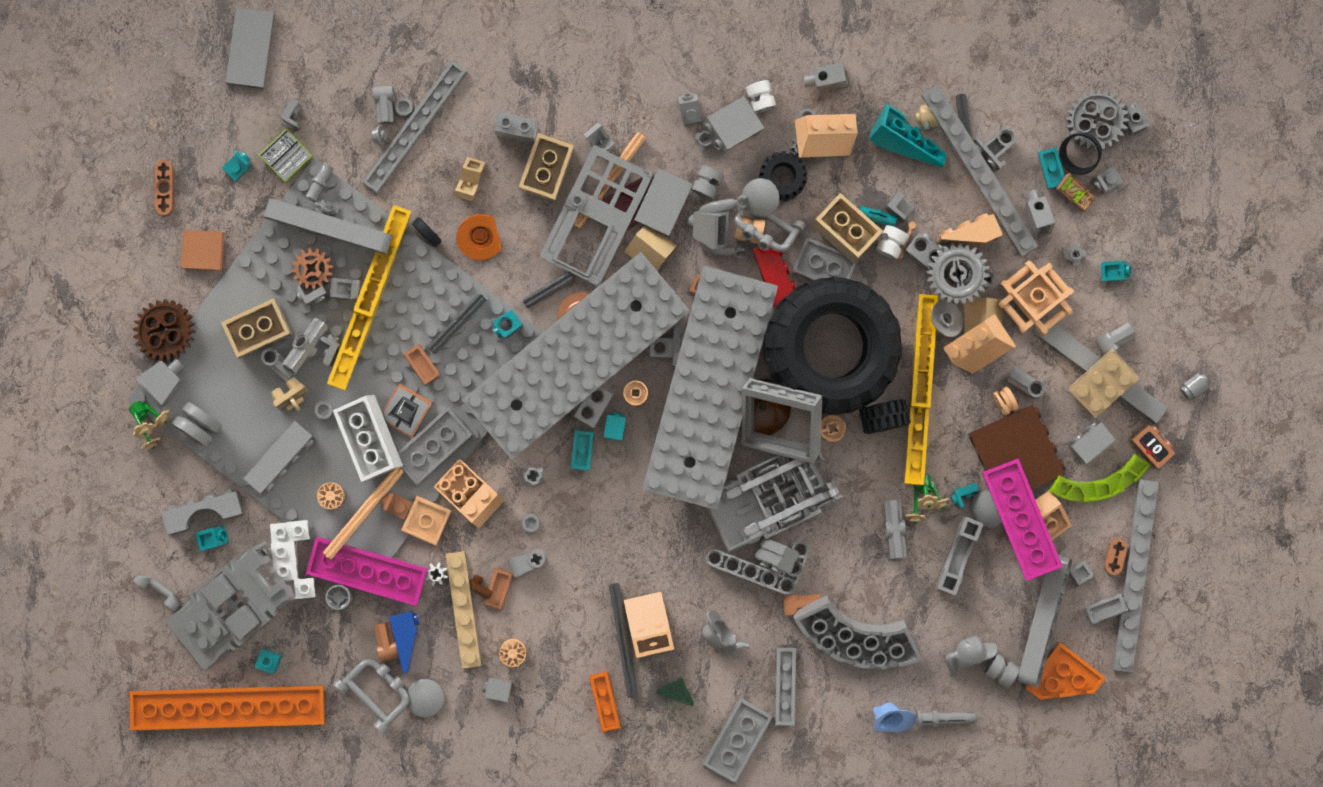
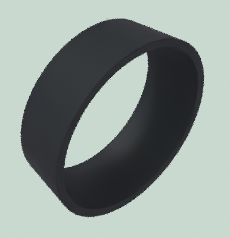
[1059,133,1102,175]

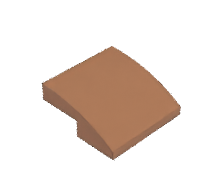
[181,230,225,271]

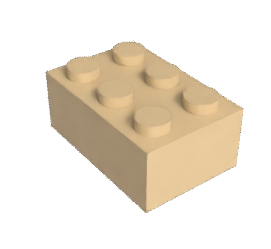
[519,133,575,203]
[812,193,883,264]
[221,298,293,359]
[1069,348,1139,418]

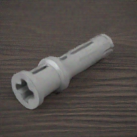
[916,710,976,728]

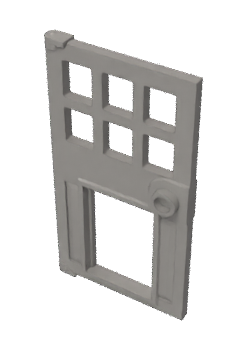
[539,145,654,287]

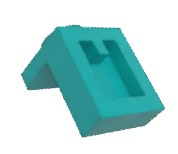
[222,150,252,182]
[1101,260,1132,282]
[951,483,979,509]
[195,525,229,551]

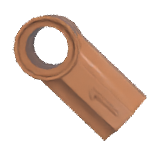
[783,594,821,615]
[374,622,399,662]

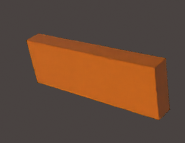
[589,671,621,733]

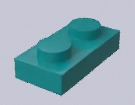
[1037,147,1065,190]
[571,430,594,471]

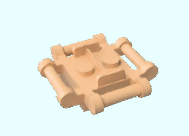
[998,260,1075,336]

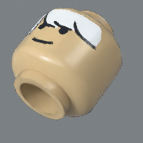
[916,105,940,129]

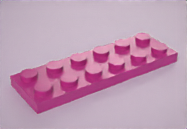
[982,458,1063,581]
[306,536,428,606]

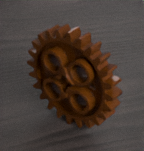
[133,299,196,362]

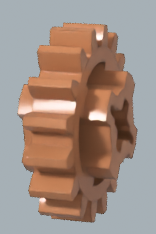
[291,248,334,290]

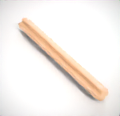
[573,132,645,228]
[323,467,403,560]

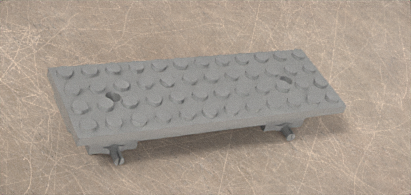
[462,252,690,460]
[642,265,778,510]

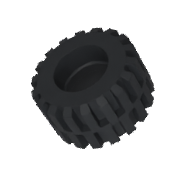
[759,151,807,202]
[859,399,911,434]

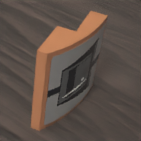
[382,384,433,438]

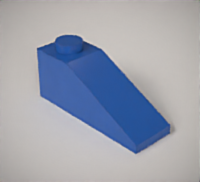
[389,611,420,673]

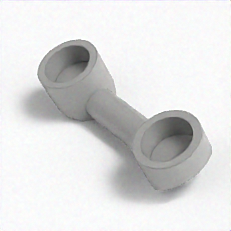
[133,575,180,612]

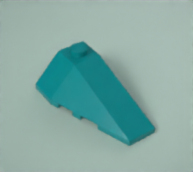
[869,104,947,167]

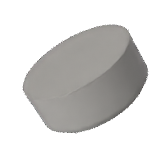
[394,97,414,117]
[314,401,334,420]
[521,514,541,533]

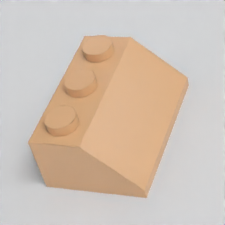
[795,114,858,158]
[943,314,1016,374]
[1002,491,1072,540]

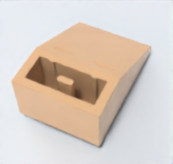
[936,213,1003,247]
[434,458,505,528]
[624,592,674,658]

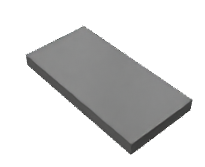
[226,8,275,88]
[398,406,474,486]
[702,697,774,784]

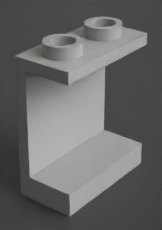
[703,96,764,155]
[494,112,538,145]

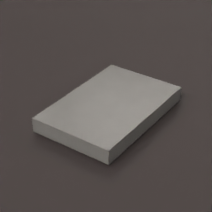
[634,168,693,236]
[791,237,857,281]

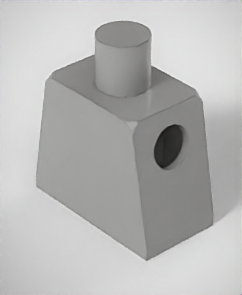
[804,62,849,91]
[1024,190,1055,238]
[136,359,185,406]

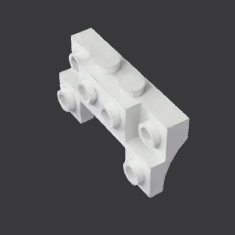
[268,520,316,600]

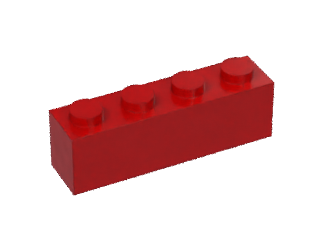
[752,241,796,311]

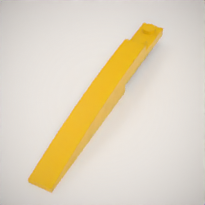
[327,205,411,391]
[904,294,938,486]

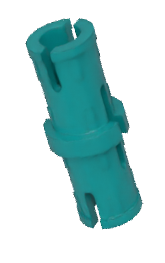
[859,205,897,227]

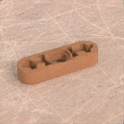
[155,160,174,216]

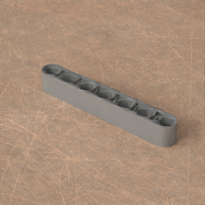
[263,198,393,255]
[1018,555,1072,687]

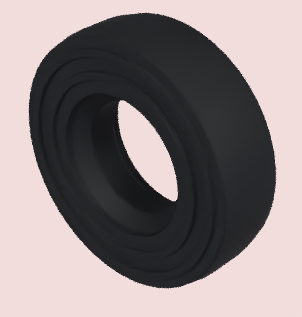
[412,217,442,247]

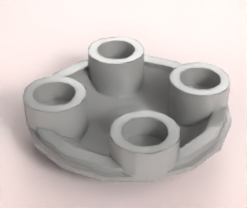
[742,178,780,217]
[971,491,1002,528]
[407,679,444,717]

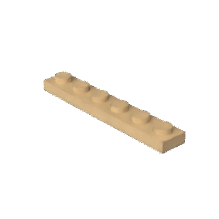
[445,551,482,669]

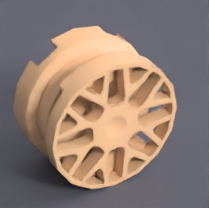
[993,386,1019,417]
[821,415,846,443]
[317,482,346,510]
[499,639,526,667]

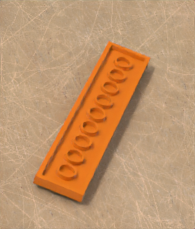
[129,685,325,730]

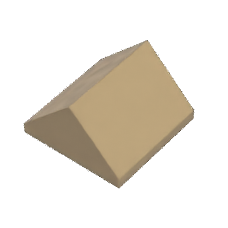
[624,225,677,271]
[964,298,1003,334]

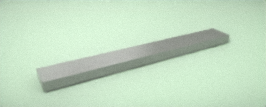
[362,60,468,194]
[1033,317,1168,424]

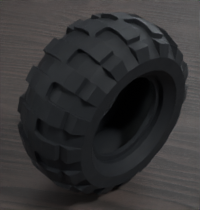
[764,277,903,415]

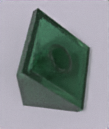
[655,676,694,707]

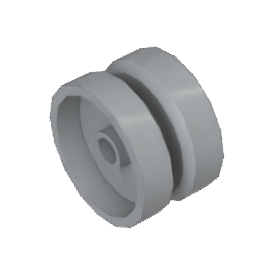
[172,402,222,448]

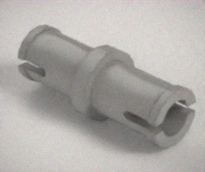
[305,163,334,202]

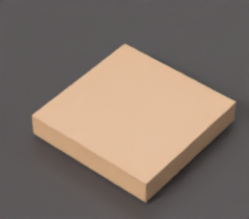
[401,495,452,546]

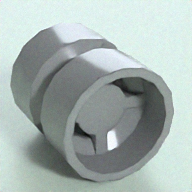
[691,165,724,200]
[325,584,354,610]
[984,653,1020,688]

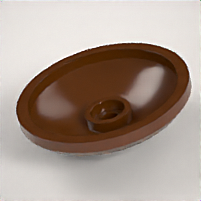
[740,379,791,435]

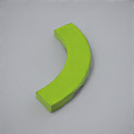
[1049,454,1151,502]

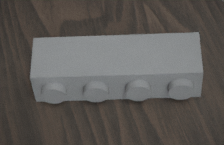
[243,421,314,495]

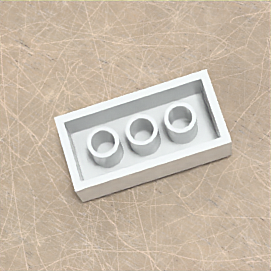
[333,395,403,482]

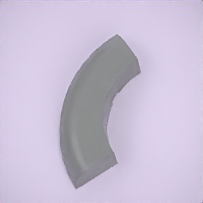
[794,595,922,669]

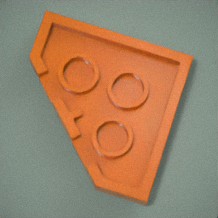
[1024,642,1106,700]

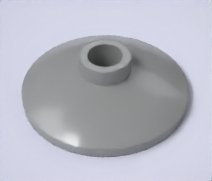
[931,300,963,337]

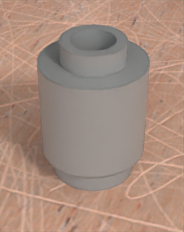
[1180,373,1210,401]

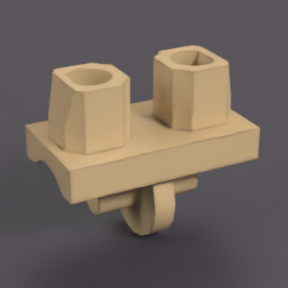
[271,377,308,411]

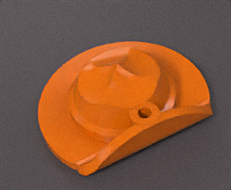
[456,214,502,260]

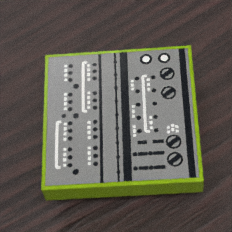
[259,129,313,183]

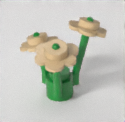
[128,401,171,450]
[905,475,950,524]

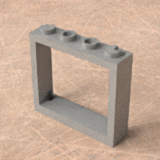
[741,378,822,463]

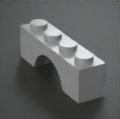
[161,489,245,535]
[935,516,984,596]

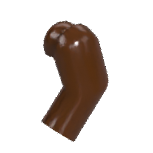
[470,575,493,600]

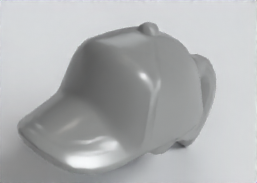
[702,610,750,655]
[946,636,998,676]

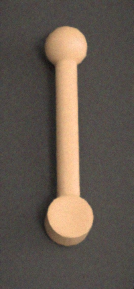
[898,222,916,259]

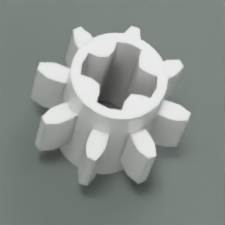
[425,562,448,586]

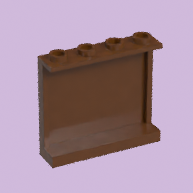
[968,405,1066,490]

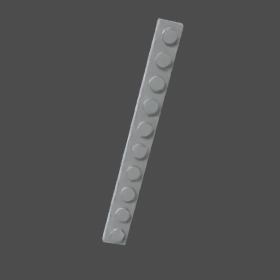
[921,84,1038,257]
[1112,479,1159,673]

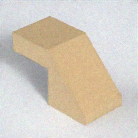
[454,157,485,202]

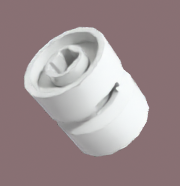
[746,80,777,114]
[875,225,909,260]

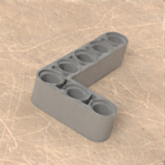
[706,541,809,595]

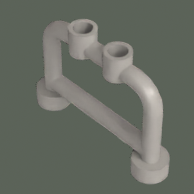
[733,199,807,252]
[333,659,409,735]

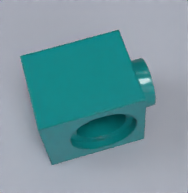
[493,309,523,339]
[603,412,626,441]
[255,648,283,674]

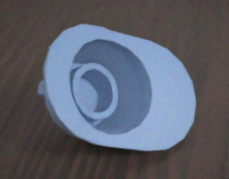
[873,703,916,732]

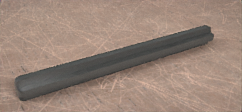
[609,583,638,697]

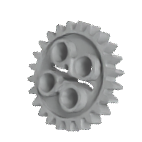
[1066,89,1130,151]

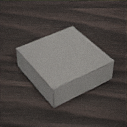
[1070,560,1095,587]

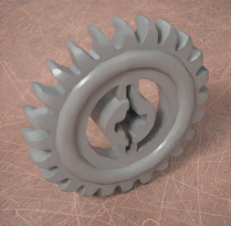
[926,242,990,306]

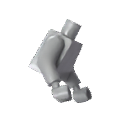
[688,195,747,259]

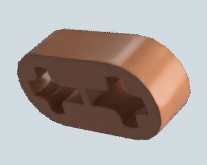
[1104,539,1127,575]

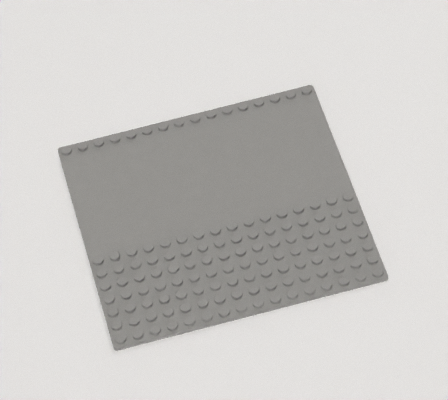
[128,160,543,558]

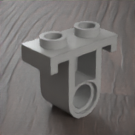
[973,128,1016,171]

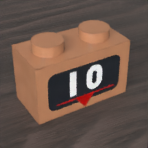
[1129,425,1176,469]

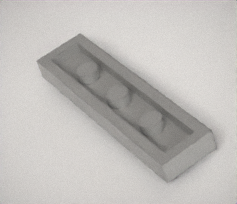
[775,647,796,726]

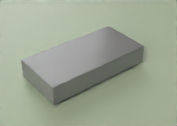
[1085,593,1129,625]

